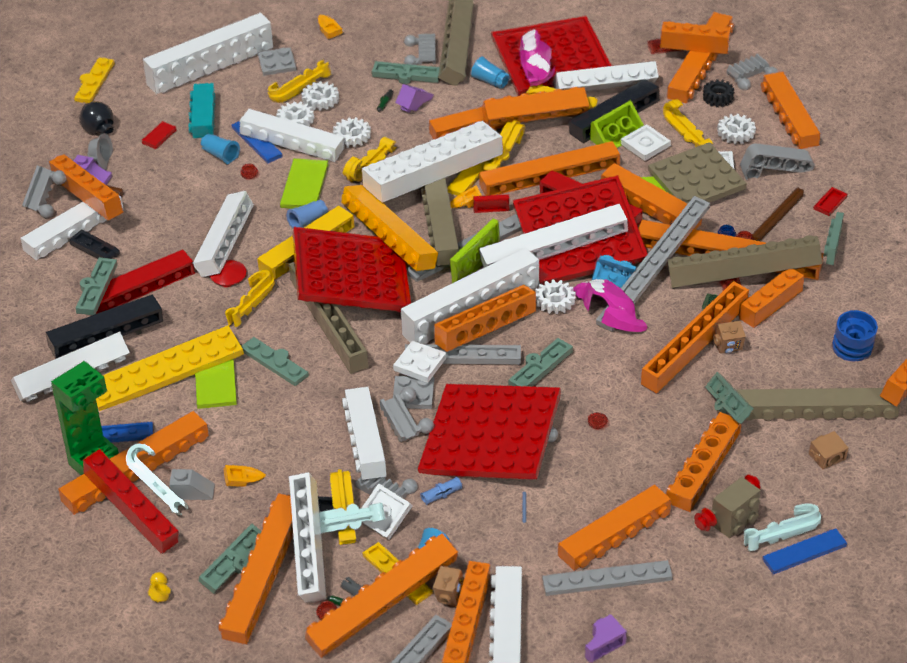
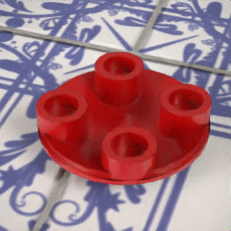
[210,260,247,288]

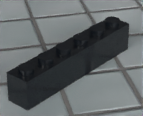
[568,79,660,144]
[46,294,163,359]

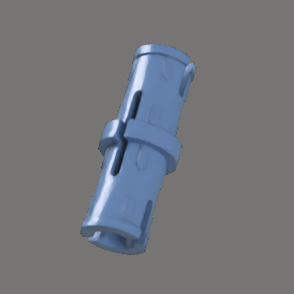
[420,477,462,505]

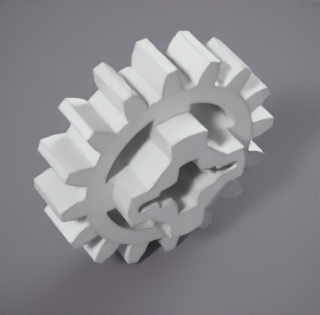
[302,81,339,111]
[276,101,314,126]
[717,114,756,144]
[333,117,371,147]
[535,280,576,314]

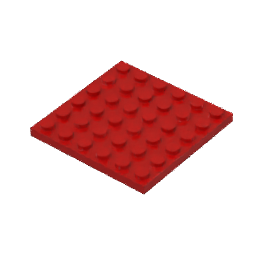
[491,16,612,96]
[513,175,648,285]
[292,227,411,312]
[418,384,561,480]

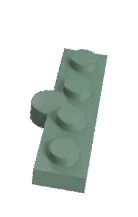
[372,61,440,84]
[824,212,844,265]
[75,257,118,315]
[241,337,309,386]
[508,338,573,386]
[705,372,754,424]
[198,523,262,594]

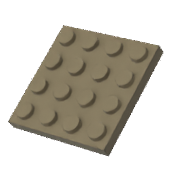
[648,142,747,204]

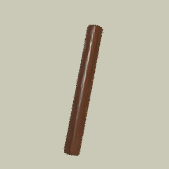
[751,187,804,241]

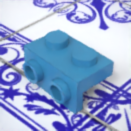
[591,255,636,288]

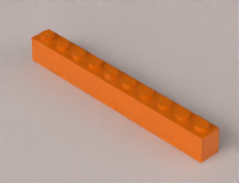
[638,220,824,280]

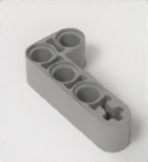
[740,144,815,180]

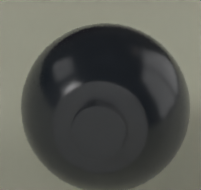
[79,101,114,135]

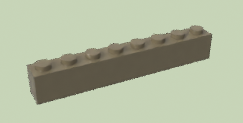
[438,0,474,86]
[421,178,458,266]
[668,235,822,288]
[289,262,368,374]
[737,388,900,421]

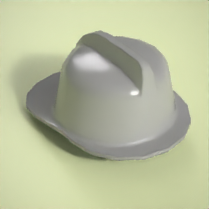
[87,133,113,170]

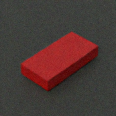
[142,121,177,149]
[813,187,848,216]
[473,194,510,213]

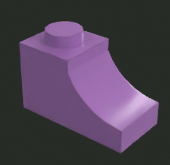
[395,84,434,112]
[73,155,112,185]
[585,614,627,663]

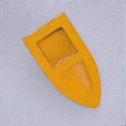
[318,14,343,39]
[450,185,482,208]
[223,465,266,487]

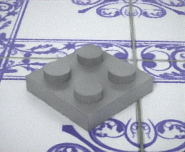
[258,47,296,76]
[393,376,434,409]

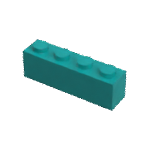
[188,83,215,139]

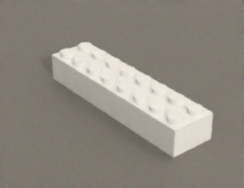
[143,13,273,95]
[362,121,503,203]
[401,248,539,344]

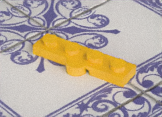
[74,58,115,103]

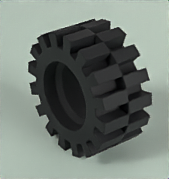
[703,79,734,108]

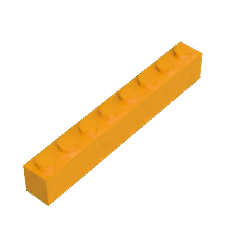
[341,185,438,271]

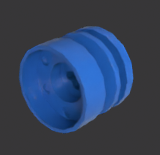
[832,310,878,361]

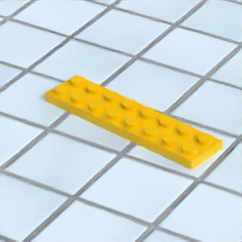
[96,325,244,411]

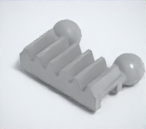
[404,34,436,65]
[726,54,778,90]
[22,165,66,218]
[380,387,434,442]
[355,477,418,498]

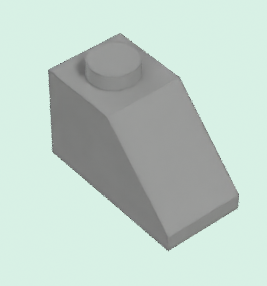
[169,469,215,500]

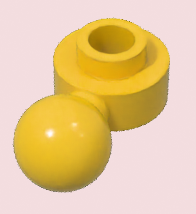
[148,572,171,602]

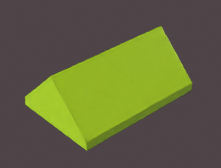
[590,100,644,148]

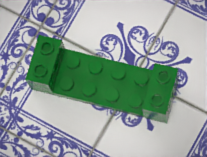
[51,360,119,475]

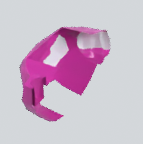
[519,29,556,86]
[573,279,647,332]

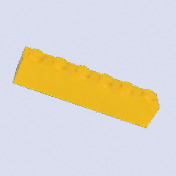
[257,205,354,280]

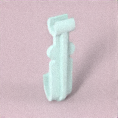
[126,444,188,515]
[319,503,385,533]
[744,504,821,551]

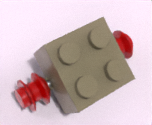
[694,474,761,539]

